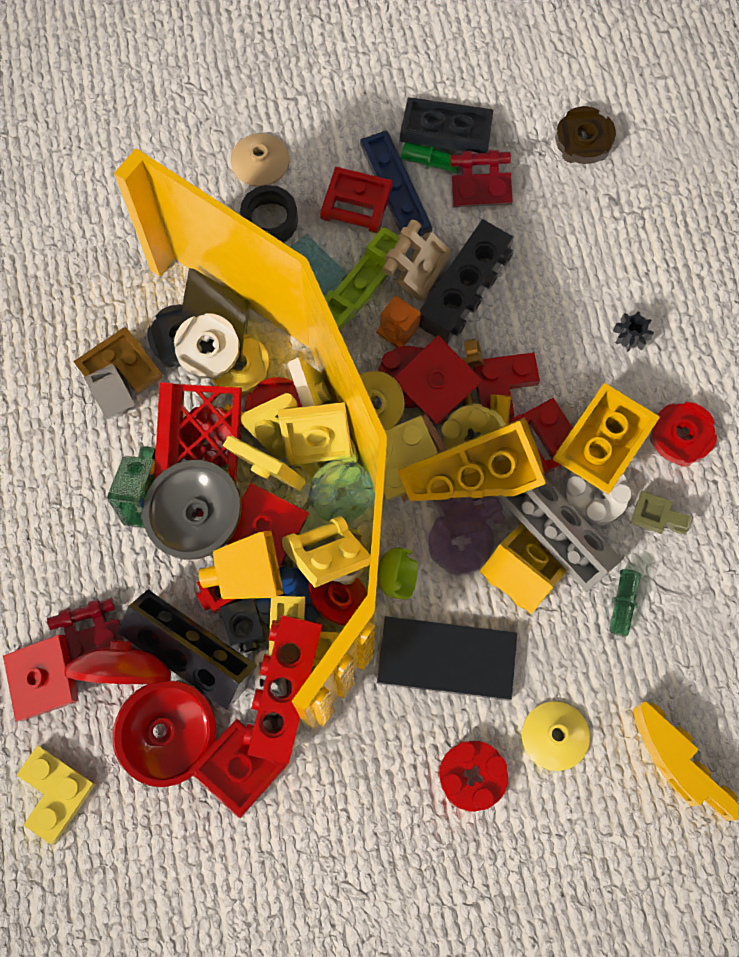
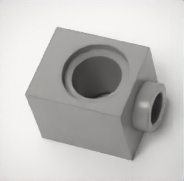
[84,363,135,420]

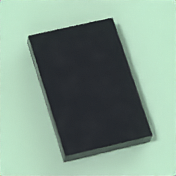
[399,97,494,153]

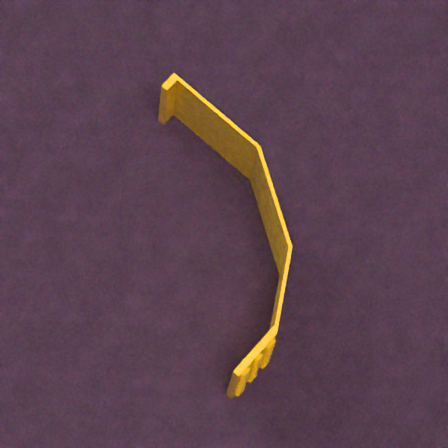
[114,148,387,730]

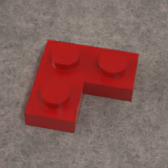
[473,352,540,419]

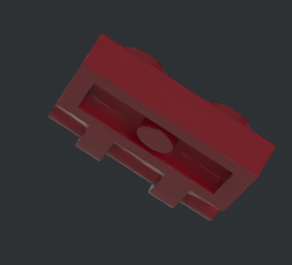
[450,149,513,208]
[47,597,125,661]

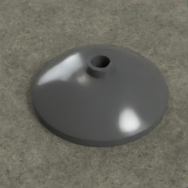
[142,460,242,560]

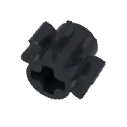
[613,311,654,352]

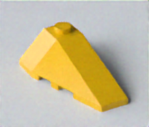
[397,417,547,501]

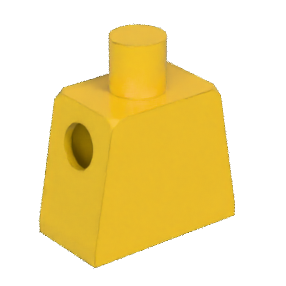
[199,531,284,599]

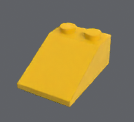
[553,382,660,495]

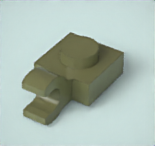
[630,491,693,535]

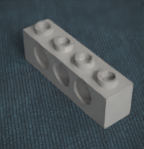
[498,478,622,592]

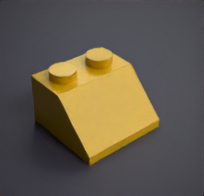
[479,522,566,614]

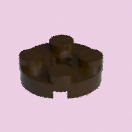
[555,106,616,164]

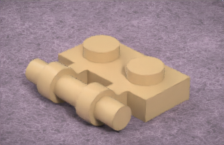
[382,220,452,301]

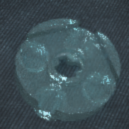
[309,460,375,523]

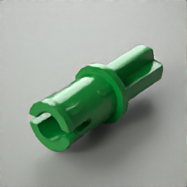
[401,143,459,173]

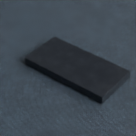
[377,616,518,701]

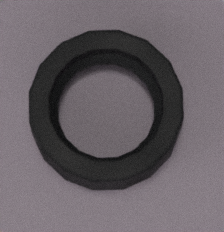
[240,185,298,243]

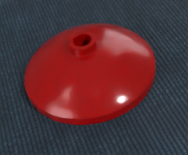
[64,640,171,684]
[113,680,216,787]

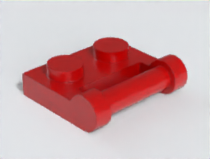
[320,166,393,234]
[508,398,573,475]

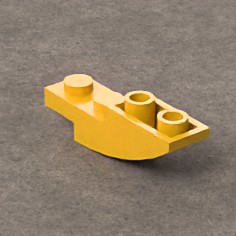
[633,701,739,821]

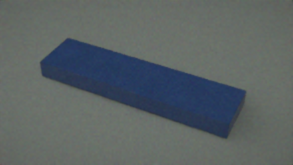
[360,130,433,236]

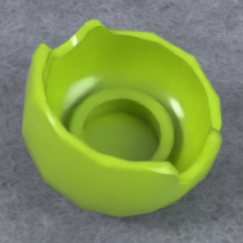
[377,547,418,600]

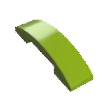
[324,226,399,330]

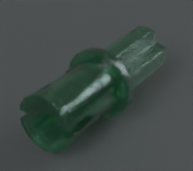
[609,569,642,637]

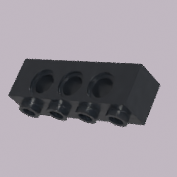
[419,219,514,344]
[118,589,257,710]

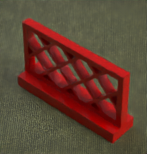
[154,382,242,517]

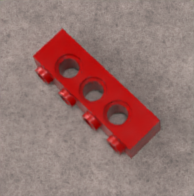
[243,614,322,764]

